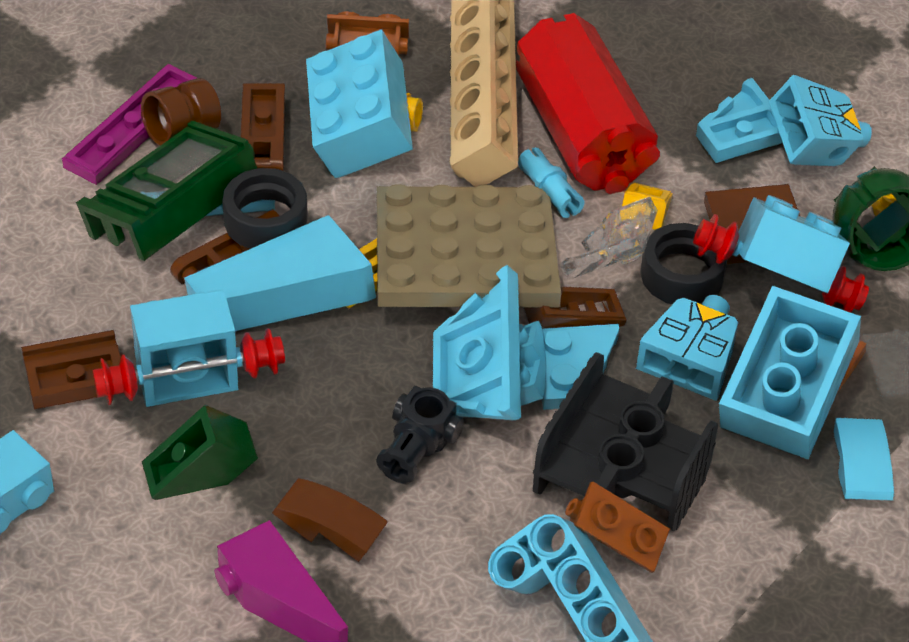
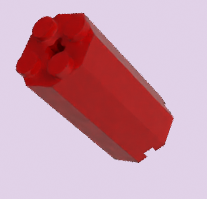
[516,13,660,194]

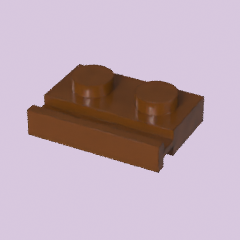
[21,330,121,410]

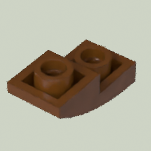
[272,478,388,562]

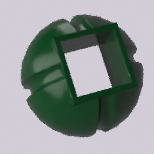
[832,166,909,271]

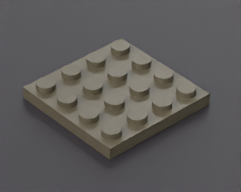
[376,184,561,307]

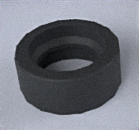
[222,168,308,249]
[640,223,727,304]

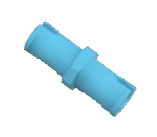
[518,147,585,218]

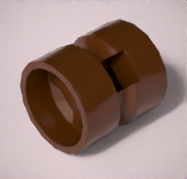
[141,78,221,145]

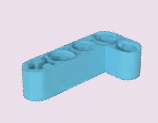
[488,514,653,642]

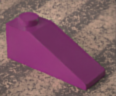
[214,520,348,642]

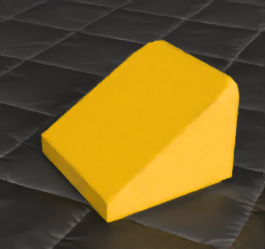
[619,183,673,230]

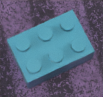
[306,29,413,178]
[719,286,861,459]

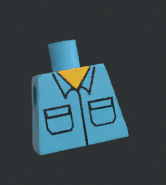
[769,75,872,166]
[636,295,739,401]

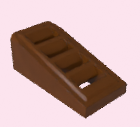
[524,287,627,329]

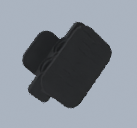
[533,352,718,531]

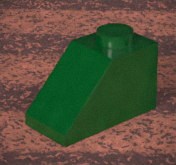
[142,405,258,500]

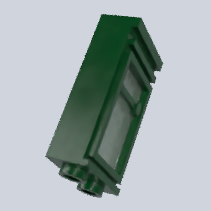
[76,121,257,261]

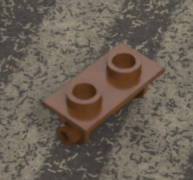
[326,11,409,56]
[565,482,670,573]

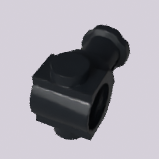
[376,385,464,484]

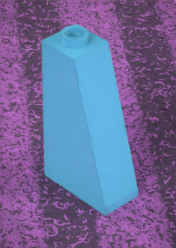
[184,215,376,331]

